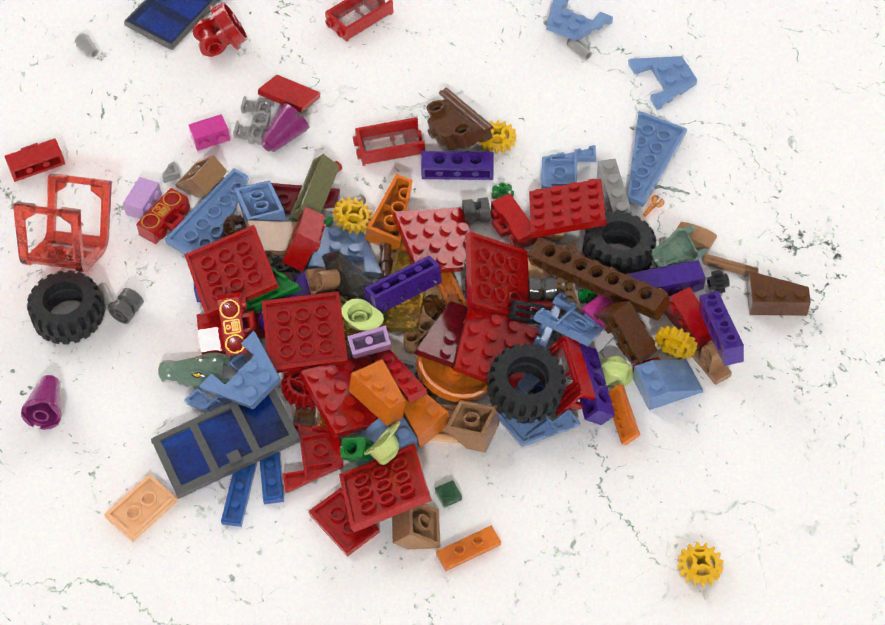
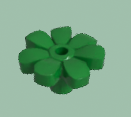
[491,183,514,199]
[577,288,598,304]

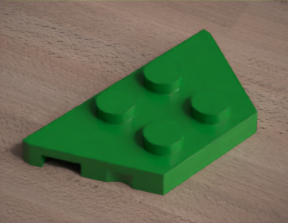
[243,266,301,312]

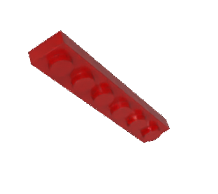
[369,349,427,403]

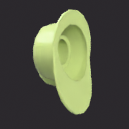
[342,299,384,331]
[600,356,633,387]
[364,421,400,465]

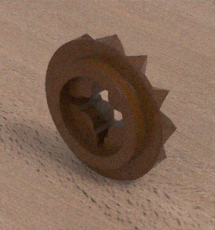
[223,214,247,236]
[423,294,446,321]

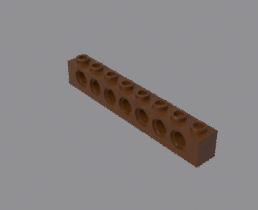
[527,237,670,321]

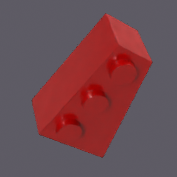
[282,207,326,272]
[664,287,713,352]

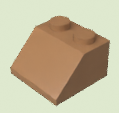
[175,155,227,198]
[445,400,499,453]
[392,504,440,549]

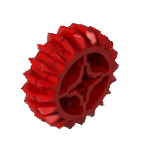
[281,369,316,410]

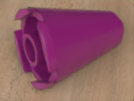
[261,103,310,152]
[21,375,62,430]

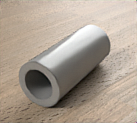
[568,39,592,60]
[97,283,115,309]

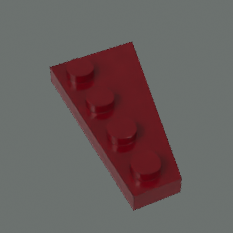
[271,183,340,213]
[415,301,468,367]

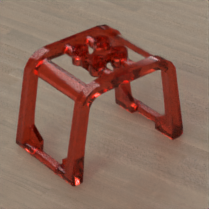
[13,173,112,272]

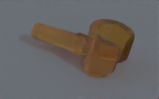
[642,195,665,217]

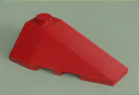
[196,313,265,355]

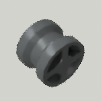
[272,255,292,273]

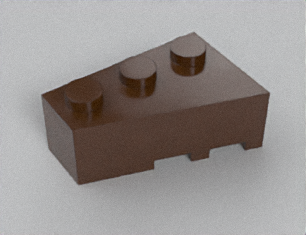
[746,271,811,316]
[593,301,658,364]

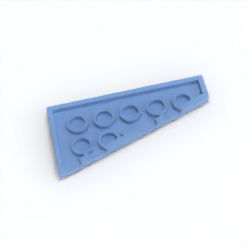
[627,111,687,207]
[165,168,249,254]

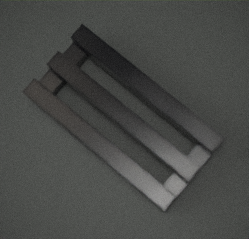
[507,299,545,324]

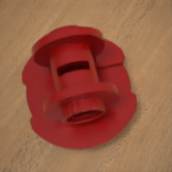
[192,2,248,57]

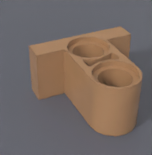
[305,267,340,295]
[403,308,436,354]
[692,342,732,385]

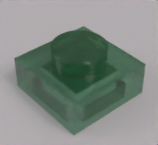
[435,480,462,508]

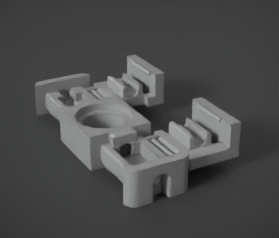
[233,96,274,145]

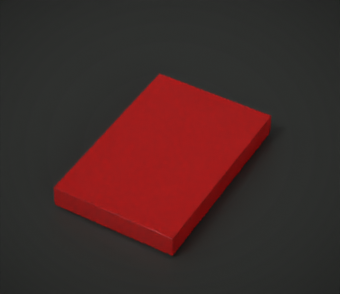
[258,75,321,113]
[308,488,380,557]

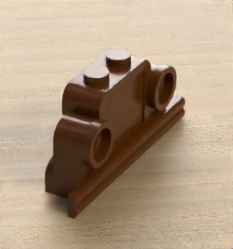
[426,87,494,150]

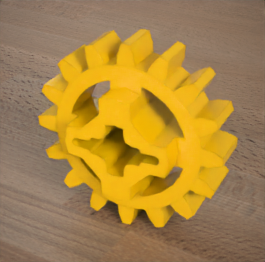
[479,120,517,155]
[332,196,372,234]
[655,325,697,359]
[677,542,724,588]

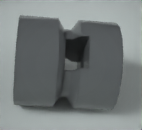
[462,197,491,223]
[529,276,557,302]
[108,288,144,324]

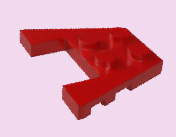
[276,421,344,493]

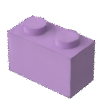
[123,177,162,219]
[347,325,392,359]

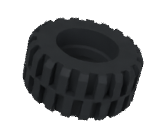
[582,211,656,274]
[27,270,105,345]
[487,343,566,424]

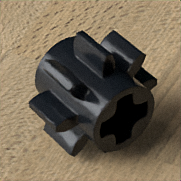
[707,270,730,294]

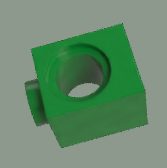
[340,437,374,462]

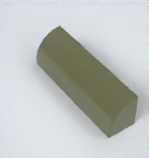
[291,154,340,220]

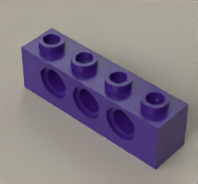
[421,151,494,180]
[699,291,744,366]
[579,343,615,425]

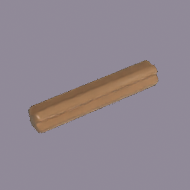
[703,254,759,276]

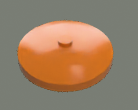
[416,348,488,402]

